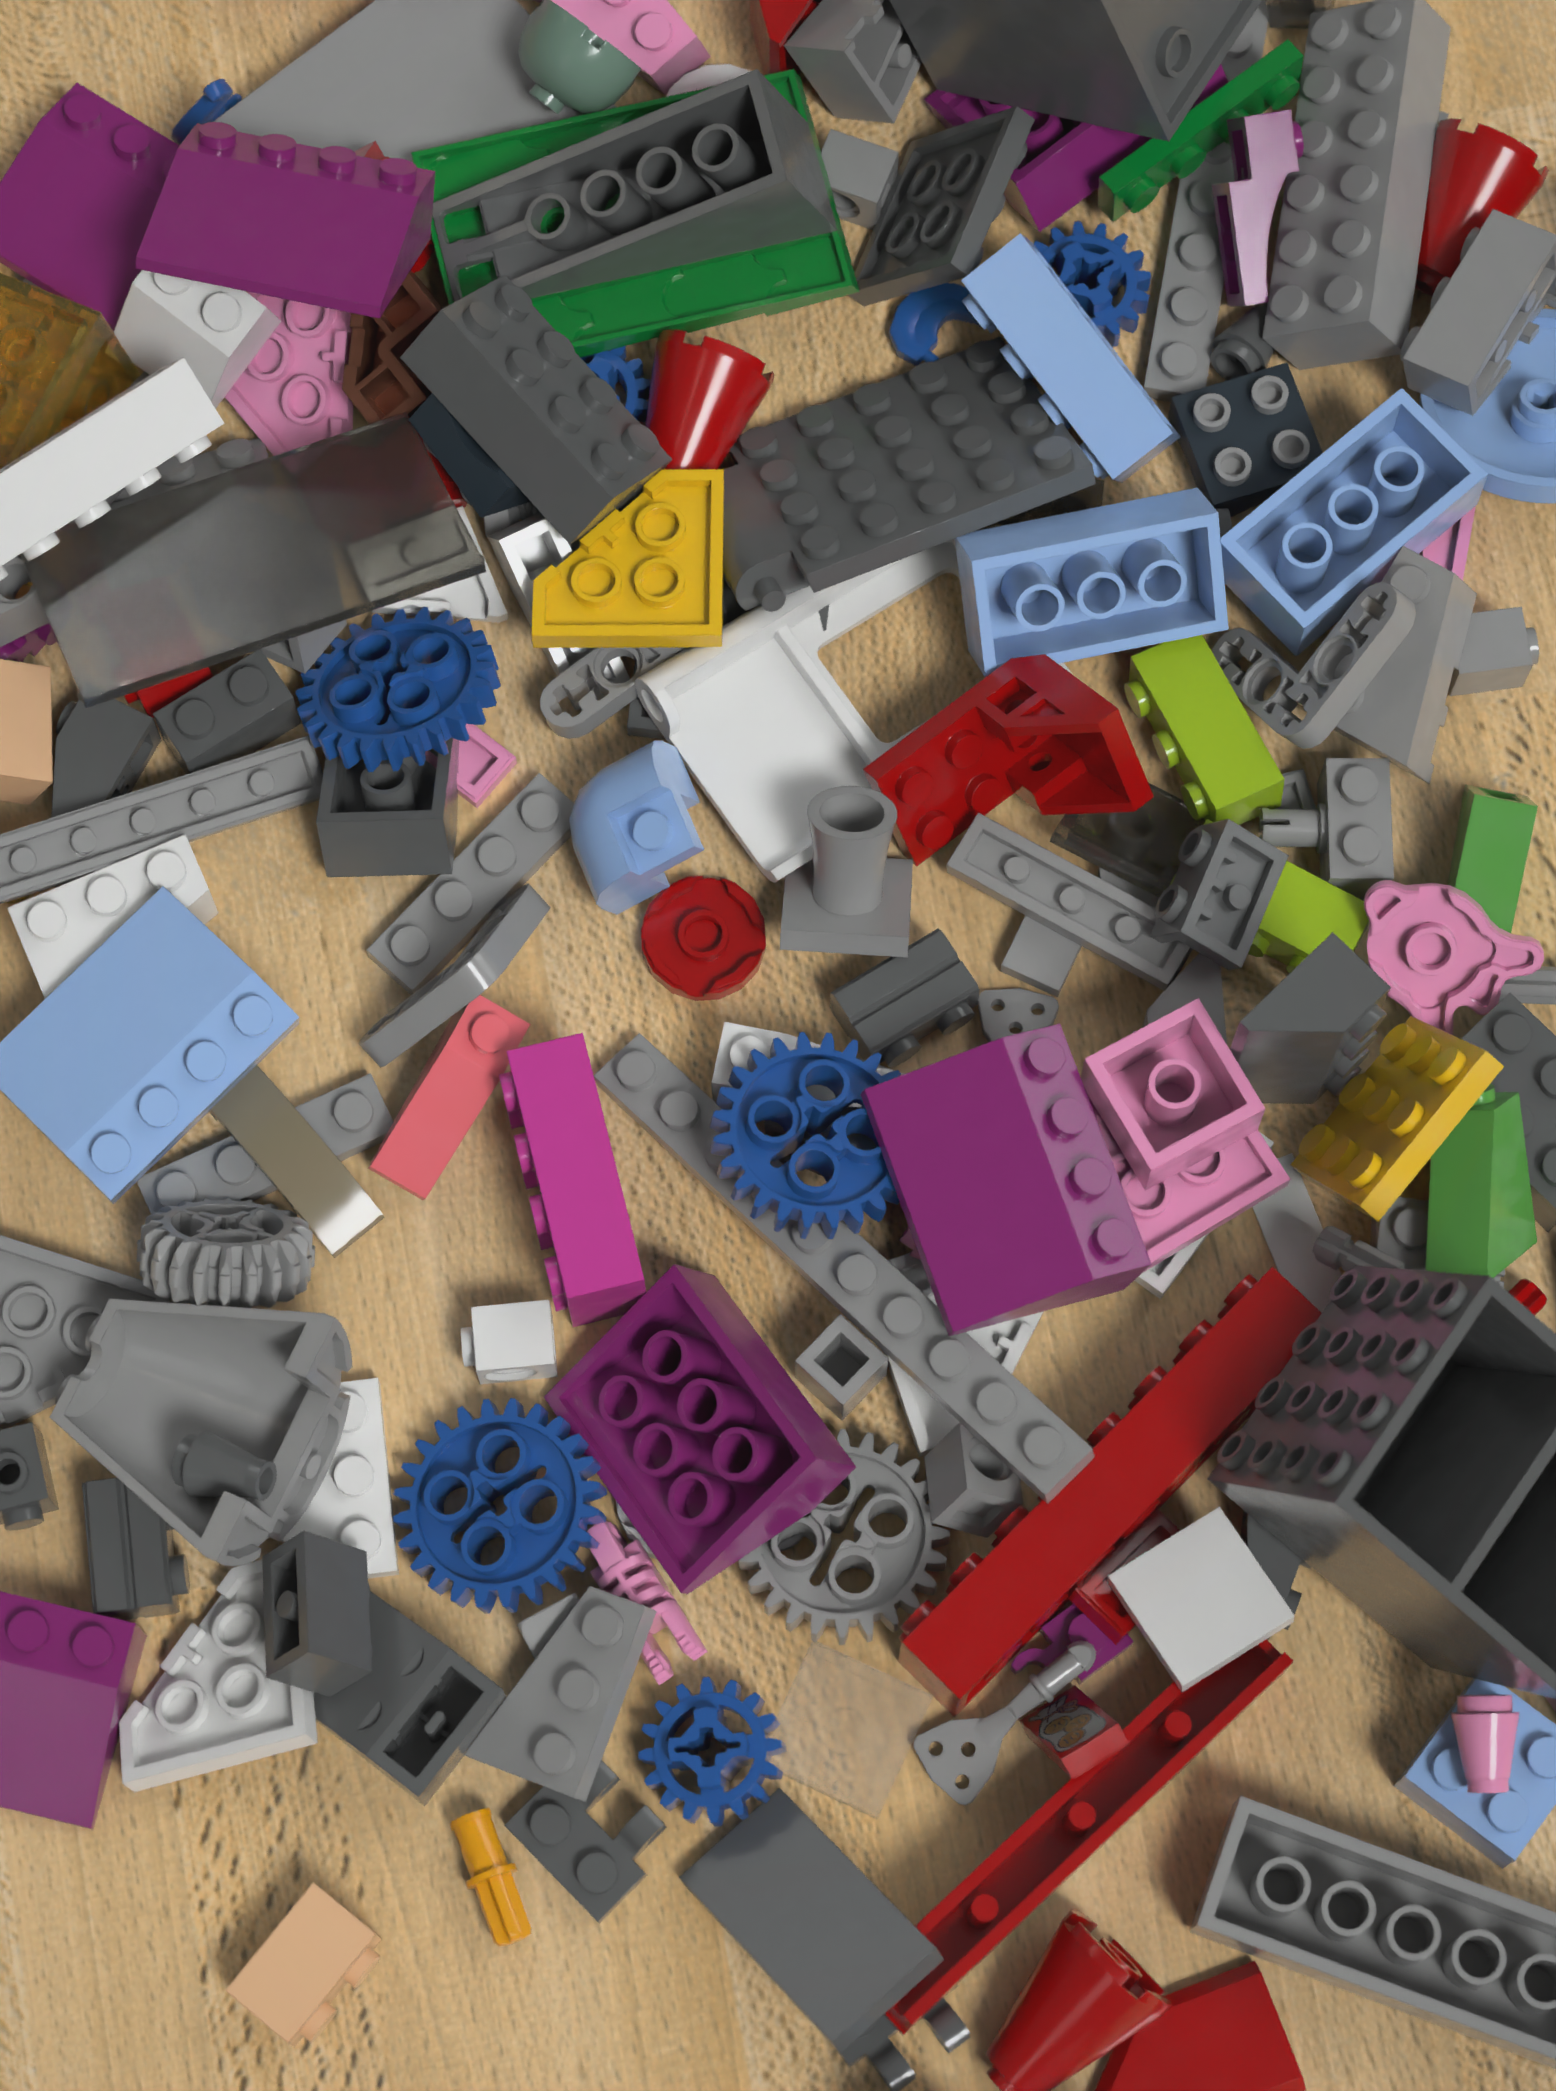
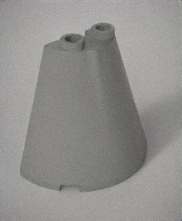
[50,1299,353,1566]

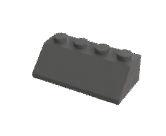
[1230,932,1391,1104]

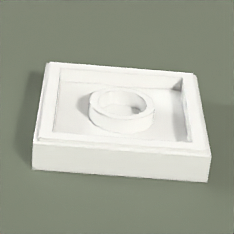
[1107,1507,1295,1692]

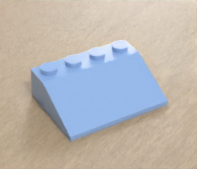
[0,886,299,1204]

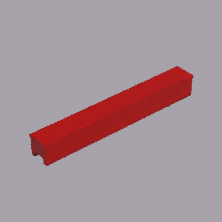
[884,1639,1294,2036]

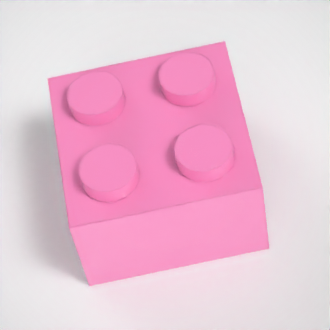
[1081,998,1266,1191]

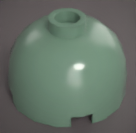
[518,0,641,114]

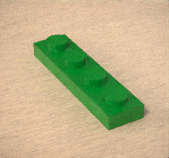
[1098,39,1304,222]

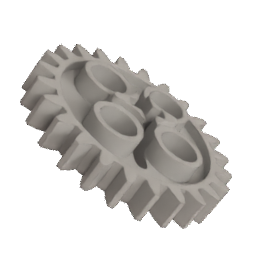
[738,1429,950,1645]

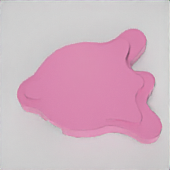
[1364,880,1544,1035]

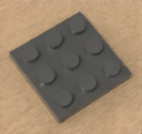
[848,106,1035,306]

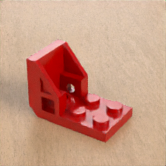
[863,654,1154,867]

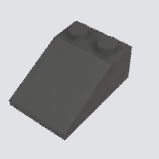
[316,737,459,877]

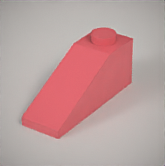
[368,995,530,1200]

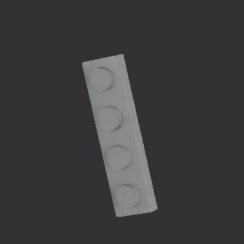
[366,773,574,995]
[946,813,1193,991]
[137,1073,393,1214]

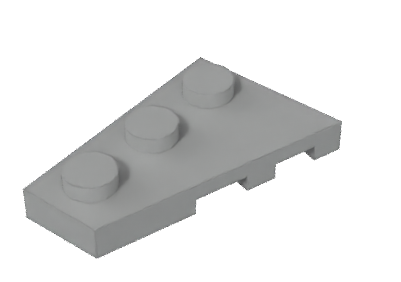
[464,1586,657,1802]

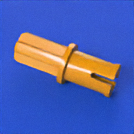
[450,1808,532,1946]

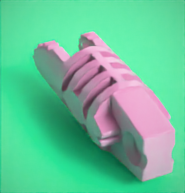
[586,1521,707,1685]

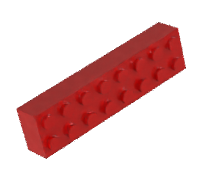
[898,1266,1322,1718]

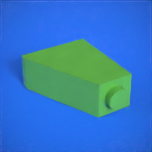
[1448,784,1538,933]
[1426,1084,1537,1278]

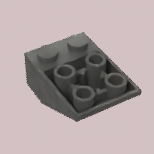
[313,1591,507,1806]

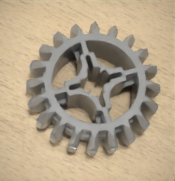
[137,1197,315,1308]

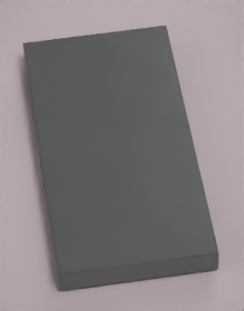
[679,1788,944,2054]

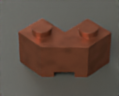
[342,270,442,442]

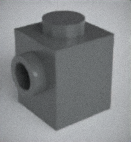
[0,1422,59,1531]

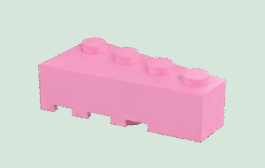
[533,0,711,95]

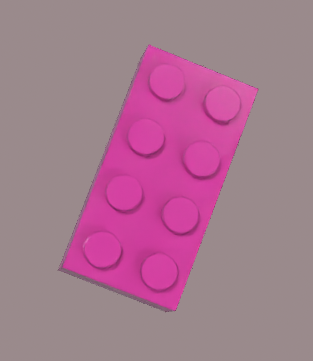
[499,1033,646,1327]

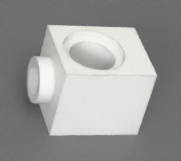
[461,1300,558,1384]

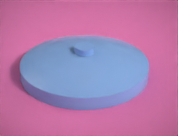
[1419,309,1556,504]

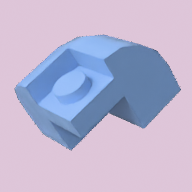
[569,740,704,915]

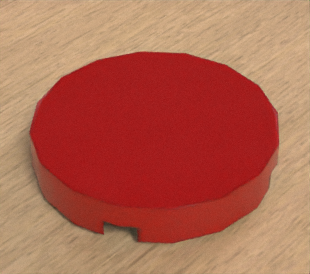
[641,876,766,1001]

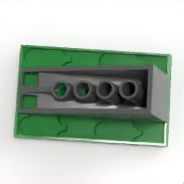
[411,69,860,358]

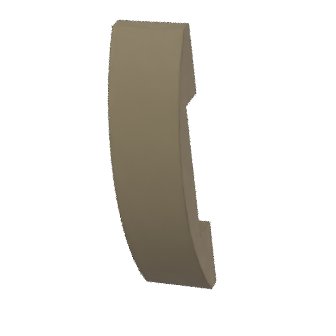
[209,1065,385,1258]

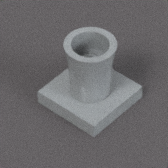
[780,786,913,958]

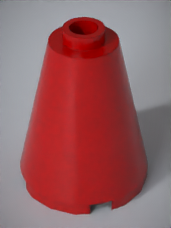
[1415,118,1549,297]
[645,329,775,470]
[986,1909,1172,2091]

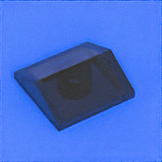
[1050,782,1205,898]

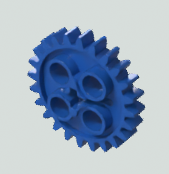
[296,607,501,772]
[710,1032,901,1240]
[393,1398,607,1614]

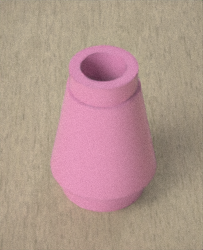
[1451,1694,1520,1793]

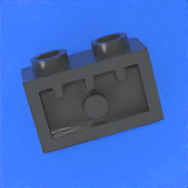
[1151,819,1289,970]

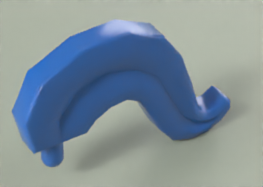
[171,79,242,145]
[889,283,980,366]

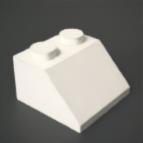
[109,270,281,409]

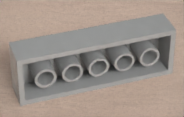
[1262,0,1451,370]
[1190,1796,1556,2069]

